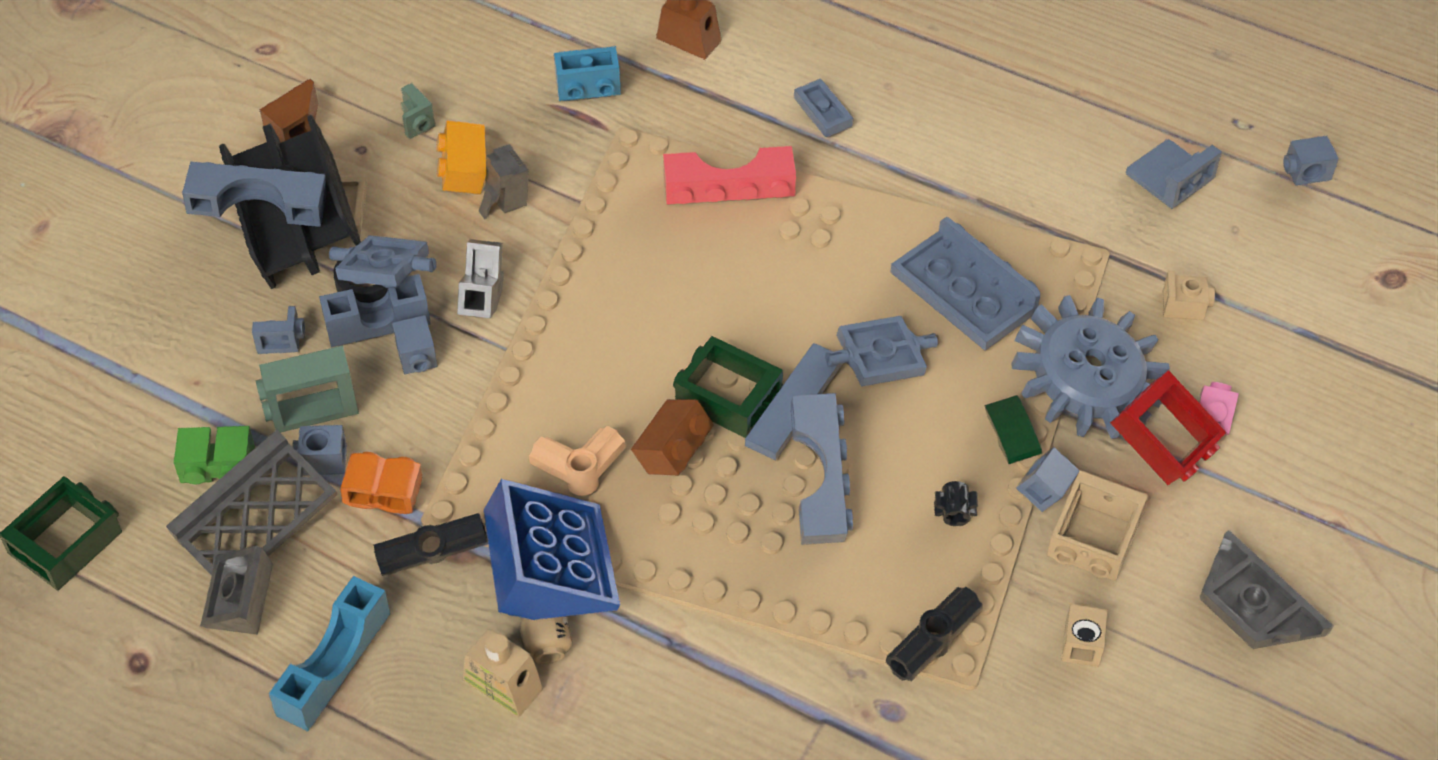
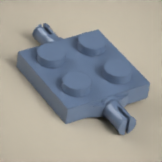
[329,235,436,288]
[825,316,938,387]

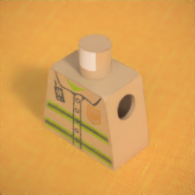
[463,629,543,717]

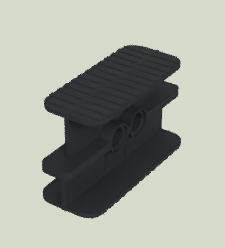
[219,115,361,289]

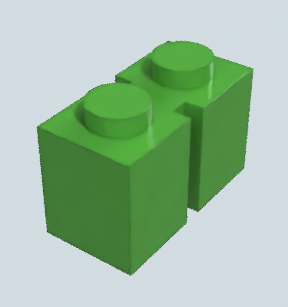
[174,426,255,484]

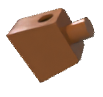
[656,0,721,60]

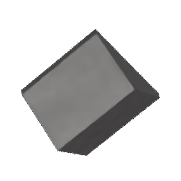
[200,546,273,635]

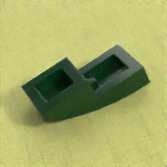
[984,395,1043,464]

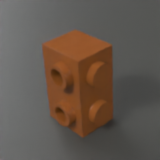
[631,399,714,476]

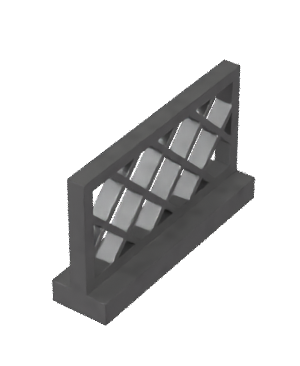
[166,430,338,576]

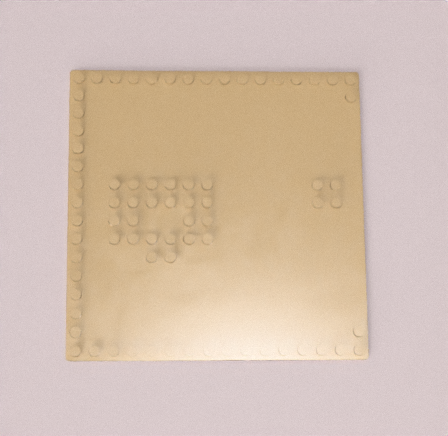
[421,127,1110,690]

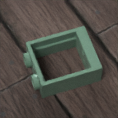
[255,345,359,433]

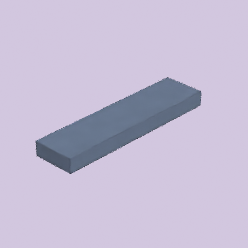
[745,343,842,461]

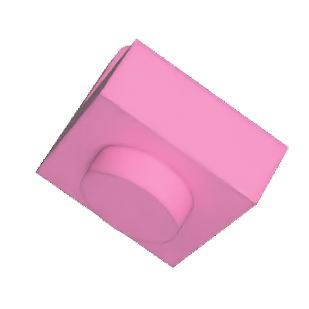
[1199,382,1239,435]

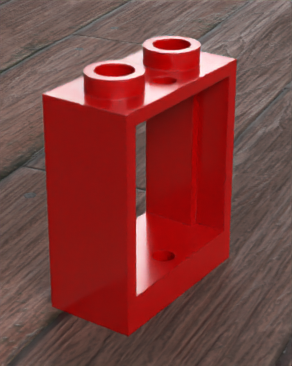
[1110,370,1227,485]

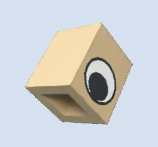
[1061,604,1108,667]

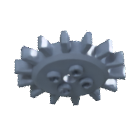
[1011,295,1170,439]

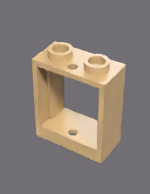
[1047,470,1148,581]

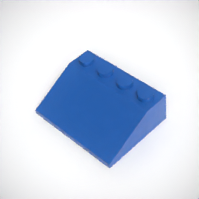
[484,479,620,620]

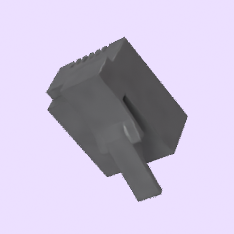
[479,144,529,220]

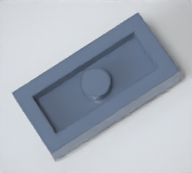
[794,79,853,137]

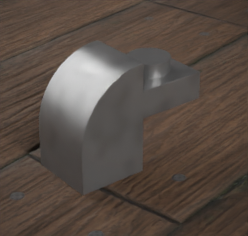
[457,239,504,318]

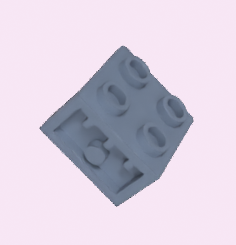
[1126,139,1222,209]

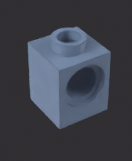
[1283,136,1339,186]
[392,315,437,375]
[292,425,347,475]
[1016,447,1079,512]

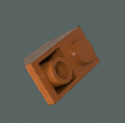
[260,79,318,142]

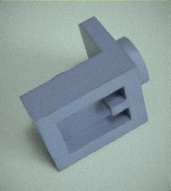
[252,306,305,354]

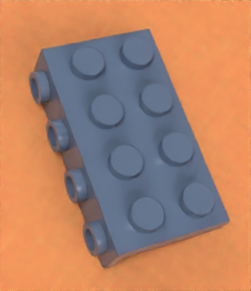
[890,217,1041,351]

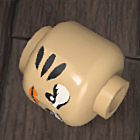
[520,616,572,664]

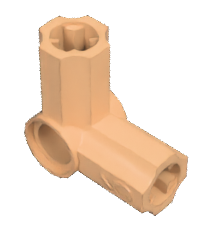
[529,426,626,496]

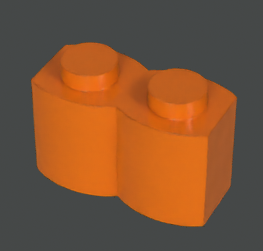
[340,452,422,514]

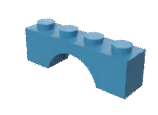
[269,576,390,731]

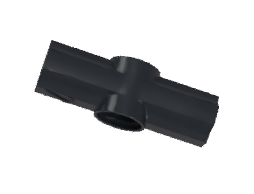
[373,513,488,576]
[886,587,983,681]

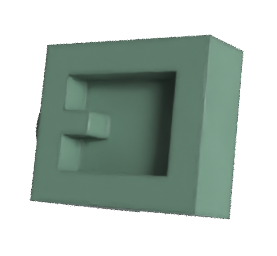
[401,83,435,139]

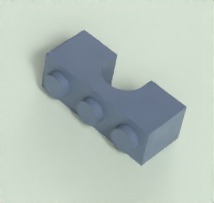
[319,274,431,347]

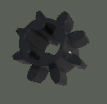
[934,481,978,526]

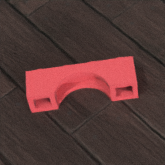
[663,146,796,205]

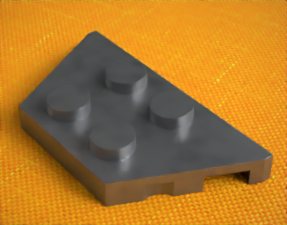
[1199,530,1333,649]

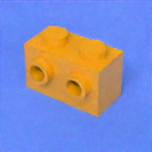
[436,121,486,194]

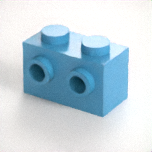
[554,46,621,101]

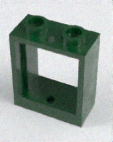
[673,336,783,438]
[0,476,122,591]

